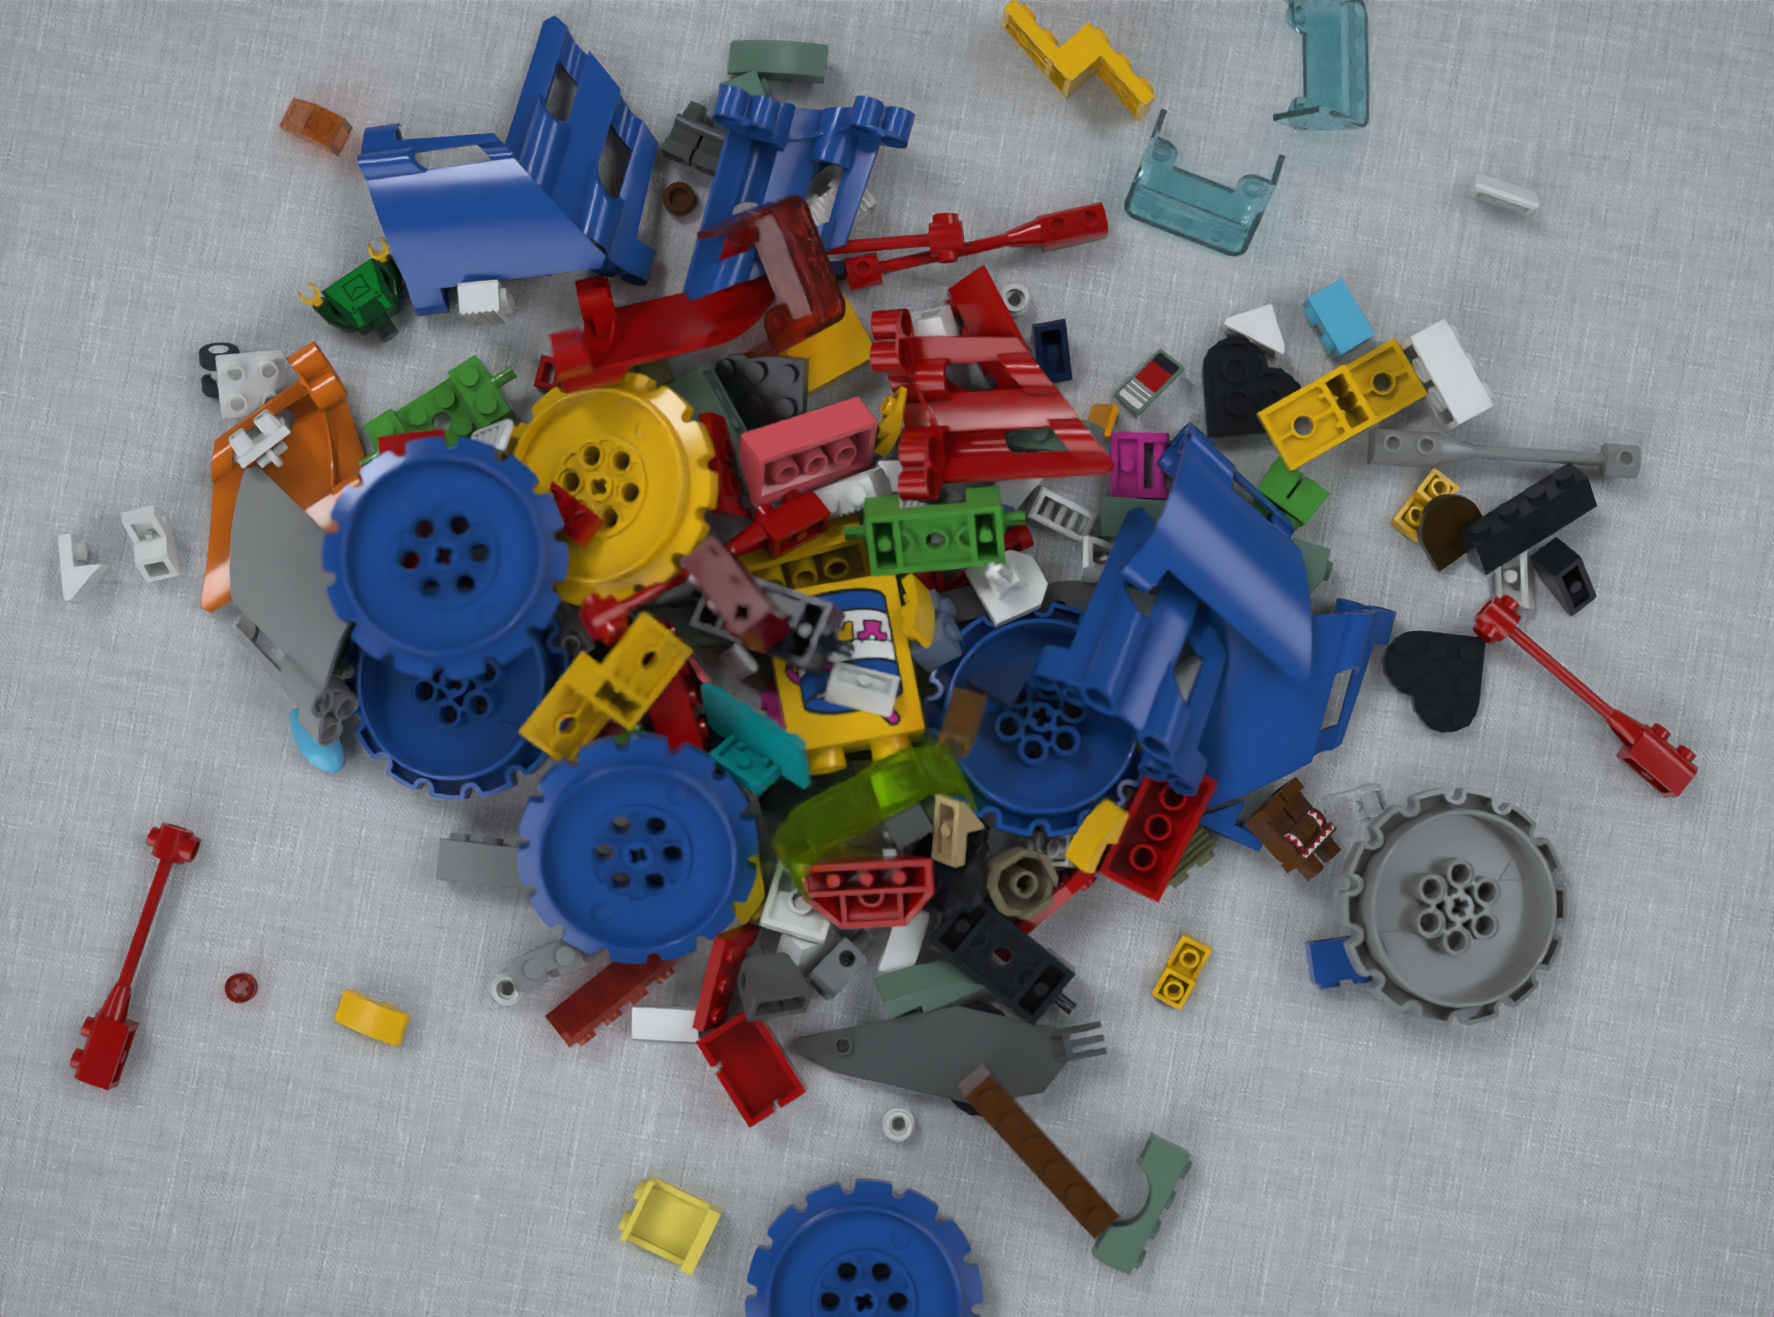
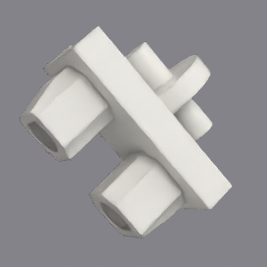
[228,409,291,468]

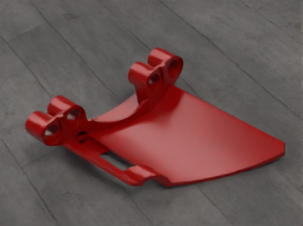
[549,271,785,395]

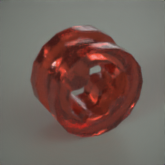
[225,972,258,1003]

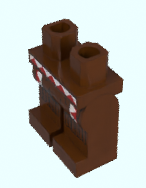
[1244,777,1341,881]

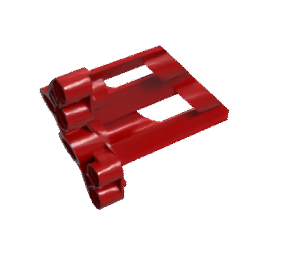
[870,308,1116,501]

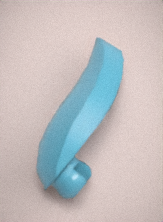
[290,708,345,772]

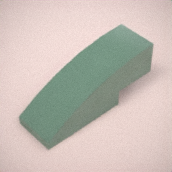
[727,40,829,84]
[874,960,986,1018]

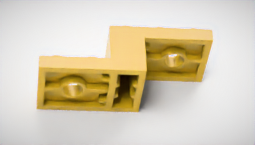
[1001,0,1155,122]
[1256,338,1428,472]
[518,611,693,762]

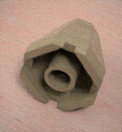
[985,847,1059,920]

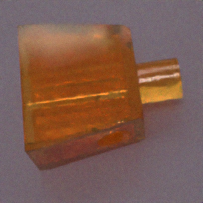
[934,687,987,759]

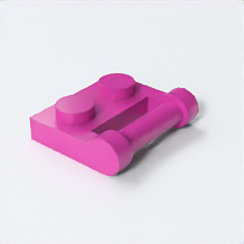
[1110,432,1170,500]

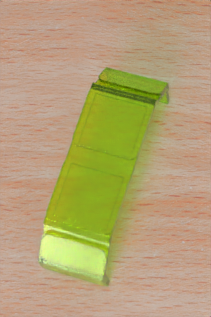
[771,745,977,902]

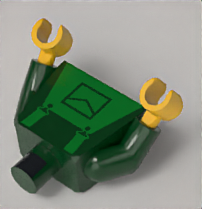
[298,237,403,343]

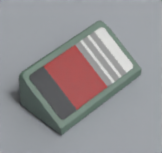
[1114,348,1185,418]

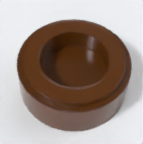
[663,182,696,217]

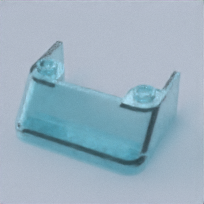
[1273,0,1370,130]
[1124,108,1285,257]

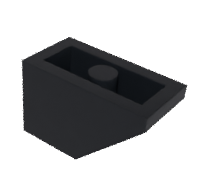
[1530,537,1597,617]

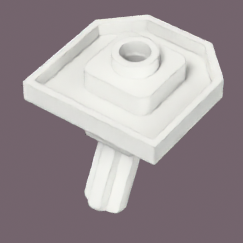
[965,550,1048,628]

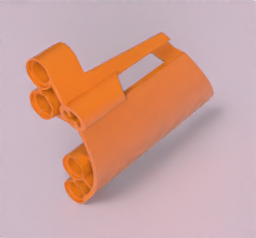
[200,341,365,613]

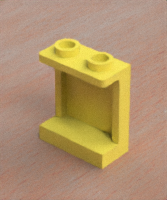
[617,1174,723,1276]

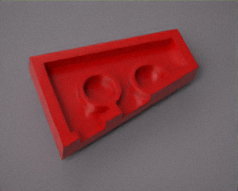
[698,412,753,522]
[692,922,760,1032]

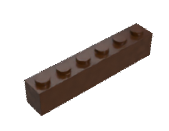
[957,1063,1119,1239]

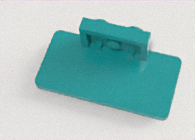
[701,682,811,796]

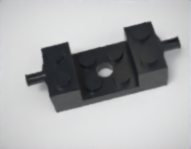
[689,577,855,677]
[928,896,1077,1026]

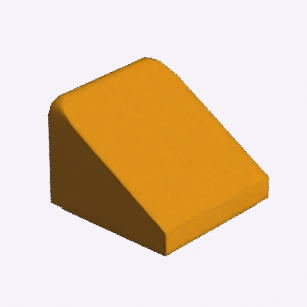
[1087,403,1119,441]

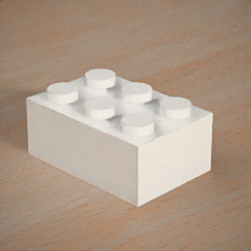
[1400,318,1494,433]

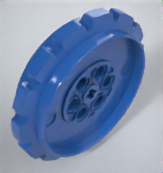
[322,436,569,680]
[344,577,574,800]
[922,603,1145,838]
[517,733,759,964]
[745,1178,983,1317]

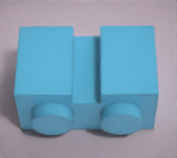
[1302,278,1375,360]

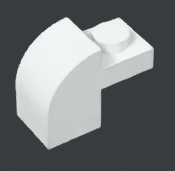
[121,505,179,583]

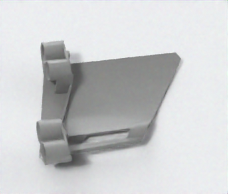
[229,465,407,746]

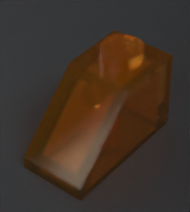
[279,98,353,157]

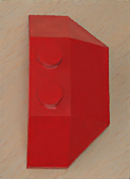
[799,855,935,929]

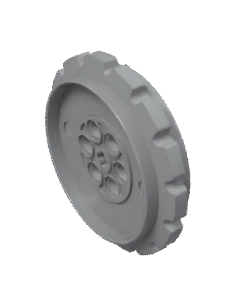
[1337,788,1568,1026]

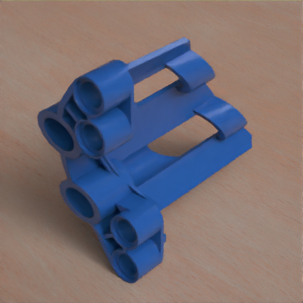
[505,15,658,286]
[683,84,915,302]
[1030,507,1228,796]

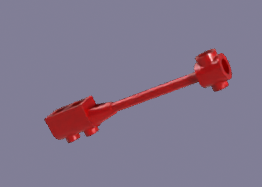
[844,202,1108,292]
[697,212,965,280]
[580,489,831,644]
[1472,594,1698,798]
[70,822,200,1090]

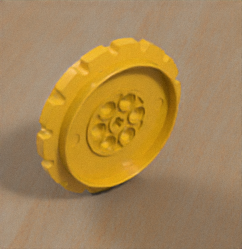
[505,371,718,606]

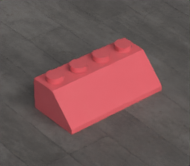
[738,397,877,508]

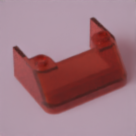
[696,195,846,359]

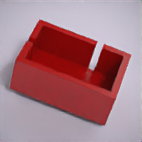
[695,1010,807,1128]

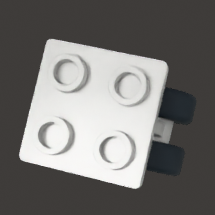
[199,342,288,419]

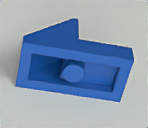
[1199,801,1263,852]

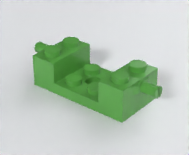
[358,355,517,468]
[844,486,1026,576]

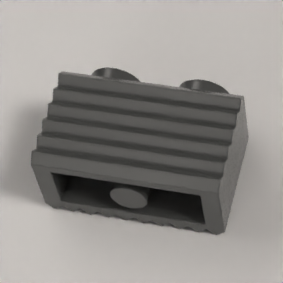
[881,801,934,850]

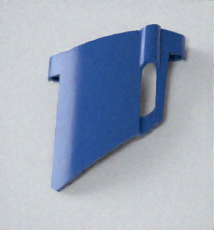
[357,123,606,316]
[1118,421,1312,682]
[1197,598,1397,810]

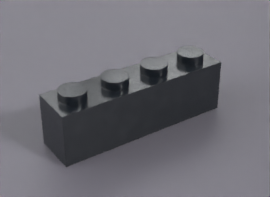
[1458,463,1597,575]

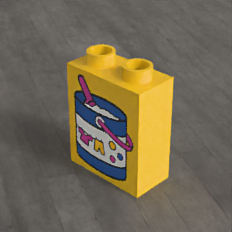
[770,574,925,775]

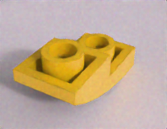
[874,386,907,457]
[1389,467,1460,543]
[899,573,935,649]
[1064,798,1129,873]
[1151,932,1212,1011]
[334,989,411,1046]

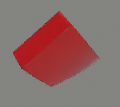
[550,481,605,549]

